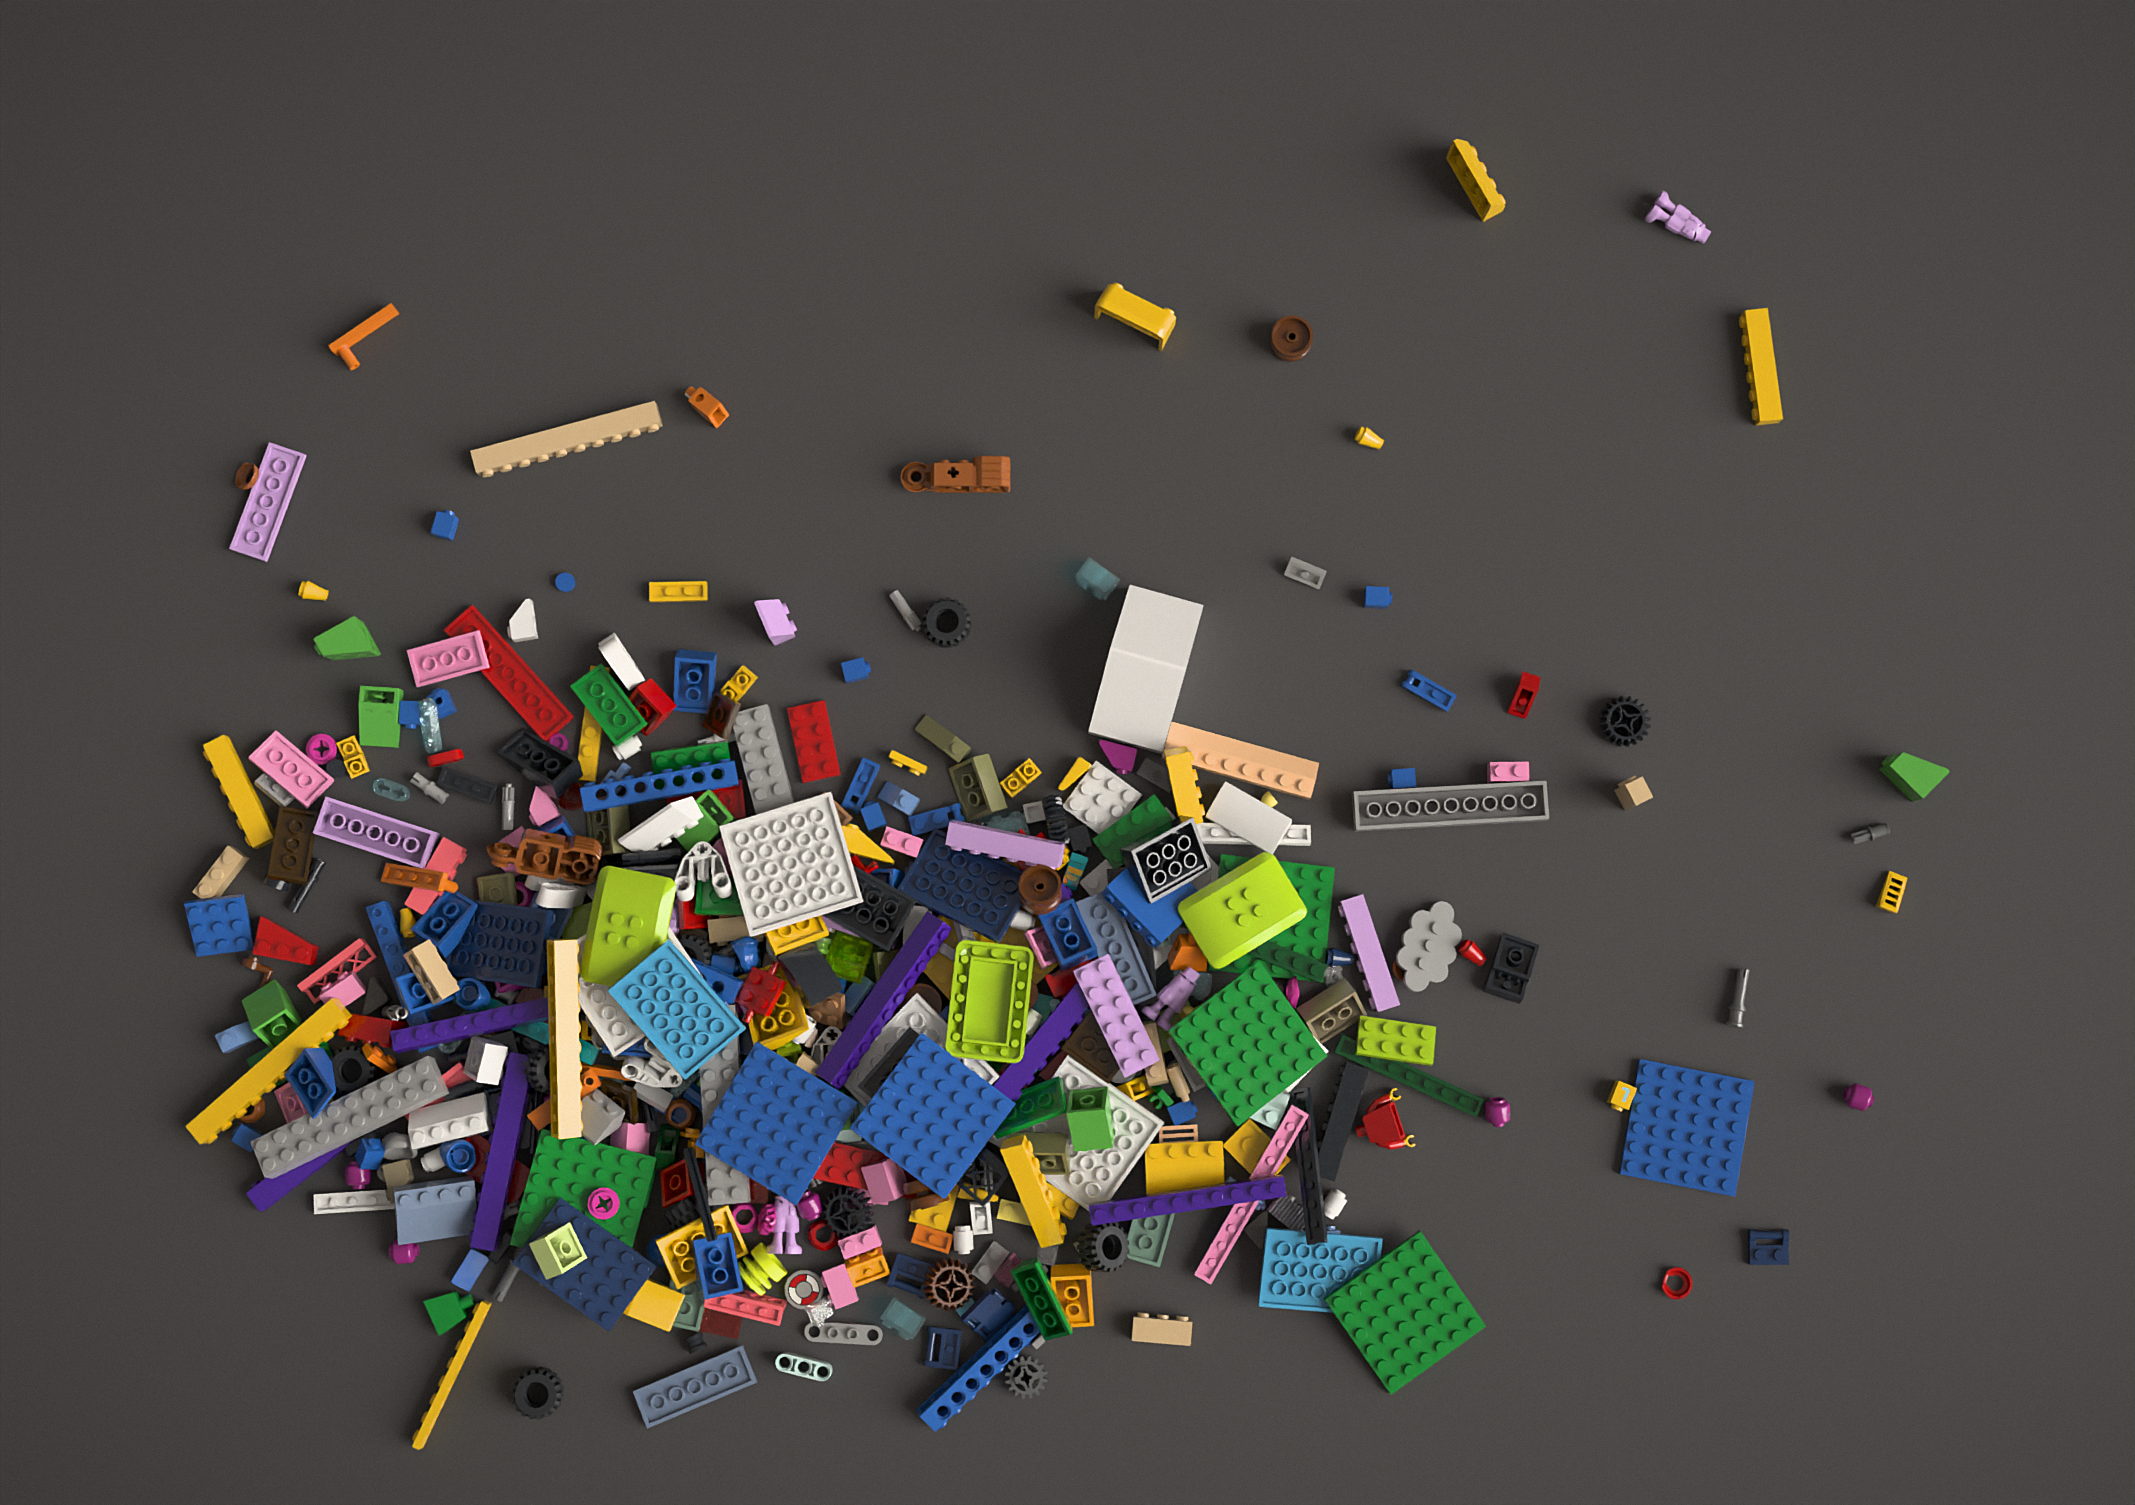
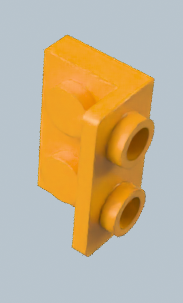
[680,1128,704,1158]
[845,1246,891,1288]

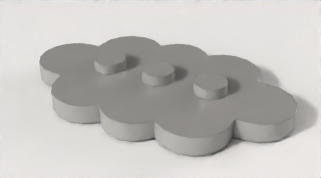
[1396,901,1462,992]

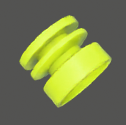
[738,1243,787,1296]

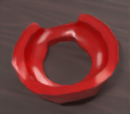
[808,1220,839,1251]
[1662,1267,1693,1300]

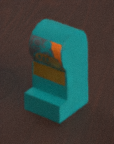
[1062,852,1088,891]

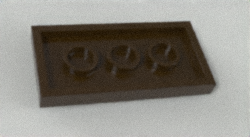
[267,806,319,885]

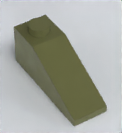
[914,715,971,764]

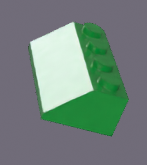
[1010,1257,1073,1341]

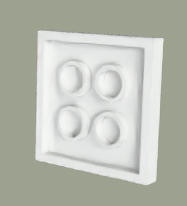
[1063,761,1142,834]

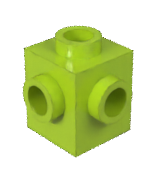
[773,1040,802,1064]

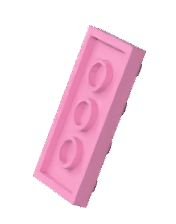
[407,631,490,687]
[249,731,334,808]

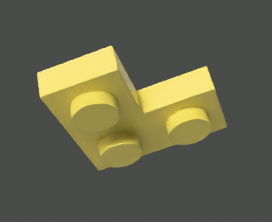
[997,1199,1032,1226]

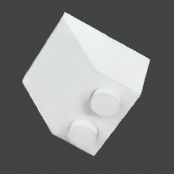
[463,1036,508,1085]

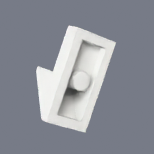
[970,1201,993,1235]

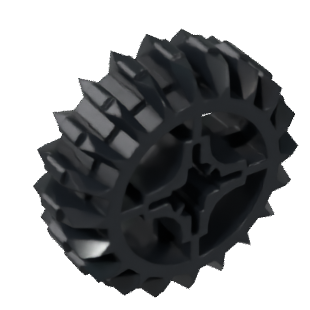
[1598,696,1651,748]
[1042,794,1070,844]
[822,1186,874,1238]

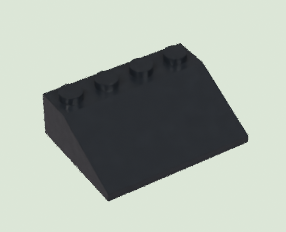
[1120,815,1212,904]
[821,865,917,953]

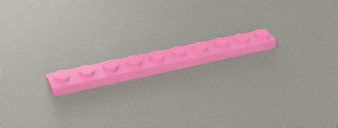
[1194,1105,1309,1284]

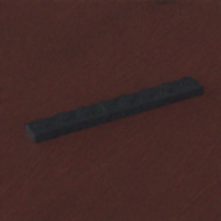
[1290,1087,1328,1245]

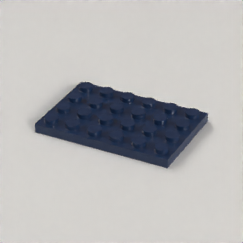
[898,828,1024,944]
[445,899,553,988]
[512,1197,657,1332]

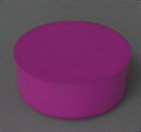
[549,733,569,751]

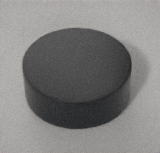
[326,758,346,778]

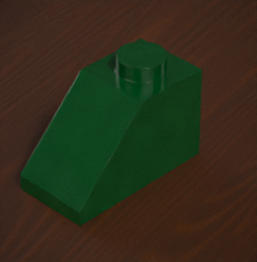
[655,1124,681,1169]

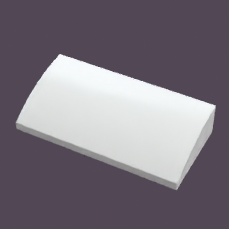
[1206,781,1292,854]

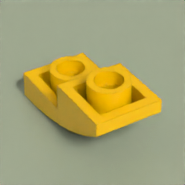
[720,665,758,701]
[336,735,370,779]
[999,758,1042,799]

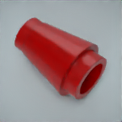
[1458,939,1487,966]

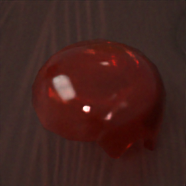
[558,782,583,811]

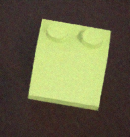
[529,1222,587,1280]

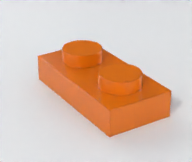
[362,1043,398,1074]
[911,1223,953,1254]

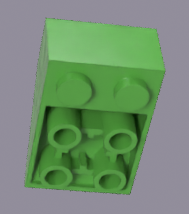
[359,686,404,748]
[676,789,737,852]

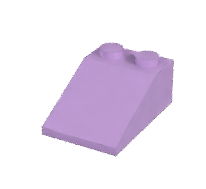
[754,599,797,645]

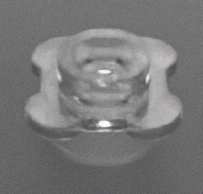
[1324,965,1344,986]

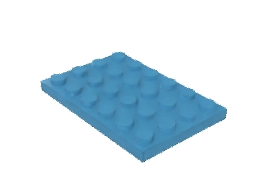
[607,939,746,1079]
[1257,1227,1383,1313]

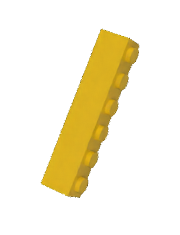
[1739,308,1783,425]
[203,735,275,849]
[1000,1134,1067,1248]

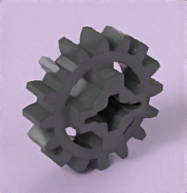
[1005,1355,1048,1399]

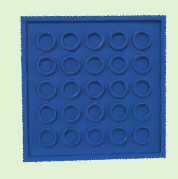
[849,1032,1016,1199]
[695,1042,858,1205]
[1619,1059,1755,1197]

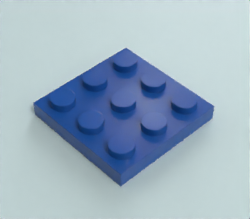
[184,894,255,957]

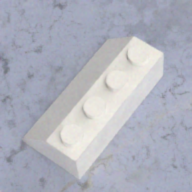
[618,797,703,853]
[408,1092,493,1150]

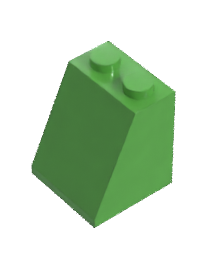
[314,616,381,660]
[1879,752,1950,802]
[242,979,303,1050]
[1066,1086,1114,1152]

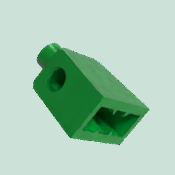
[424,1291,475,1336]

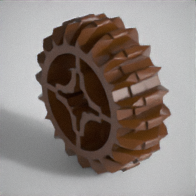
[923,1257,975,1311]

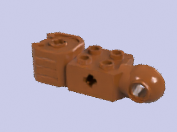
[900,456,1010,493]
[486,829,603,885]

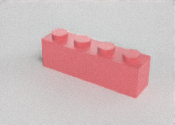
[404,837,467,915]

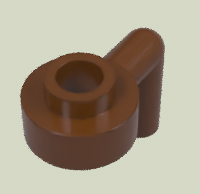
[240,955,274,988]

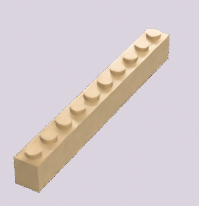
[470,401,663,477]

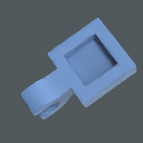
[600,762,632,795]

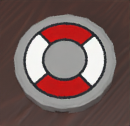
[785,1270,824,1309]

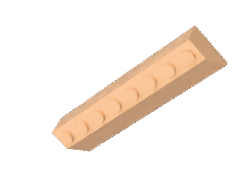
[1161,722,1319,800]

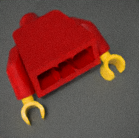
[1356,1088,1415,1150]

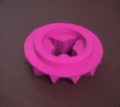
[306,734,338,765]
[587,1187,619,1219]
[757,1204,776,1235]

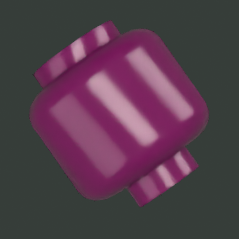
[1843,1083,1874,1111]
[1485,1097,1511,1127]
[345,1162,372,1189]
[796,1190,824,1221]
[389,1239,420,1264]

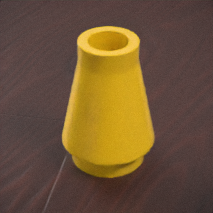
[1354,426,1384,450]
[298,581,329,601]
[399,908,417,938]

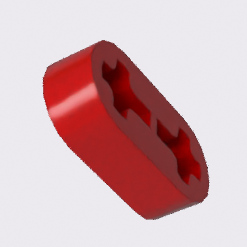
[427,749,464,767]

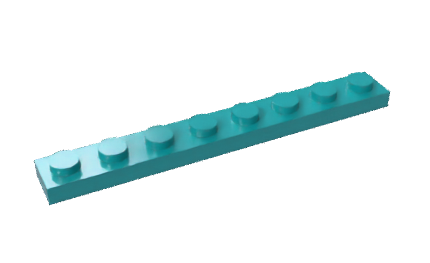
[453,998,600,1066]

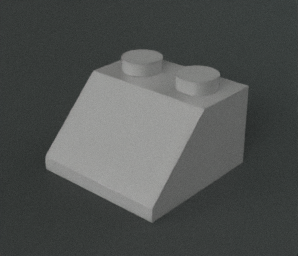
[581,1089,625,1146]

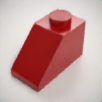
[1508,671,1541,719]

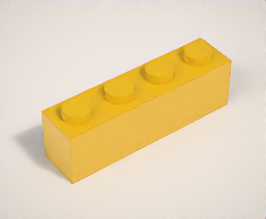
[1164,746,1205,824]

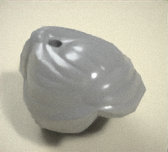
[382,1132,417,1160]

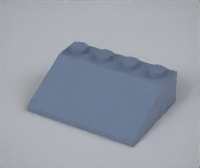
[392,1175,477,1245]

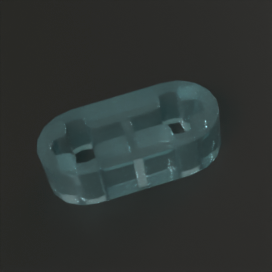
[373,778,410,802]

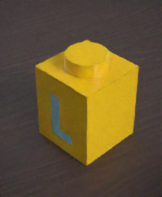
[1607,1081,1637,1112]

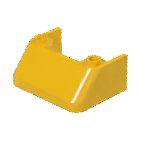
[1094,282,1176,351]

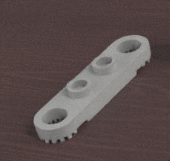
[804,1321,883,1345]

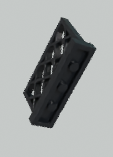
[599,855,681,881]
[956,1145,1011,1207]

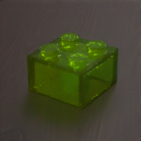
[826,931,874,984]

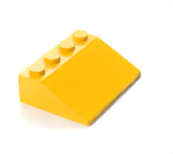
[1446,139,1505,222]
[737,962,809,1050]
[1144,1141,1225,1194]
[655,1204,748,1289]

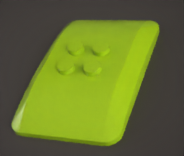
[1178,852,1307,969]
[581,866,676,986]
[945,940,1034,1063]

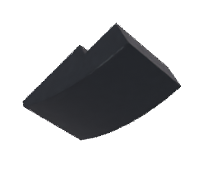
[1483,933,1539,1004]
[776,942,843,1009]

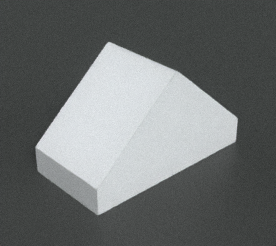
[1088,585,1204,754]

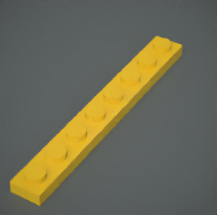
[412,1300,492,1450]

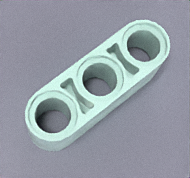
[775,1352,833,1381]

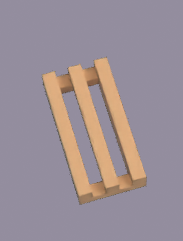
[1159,1124,1198,1144]

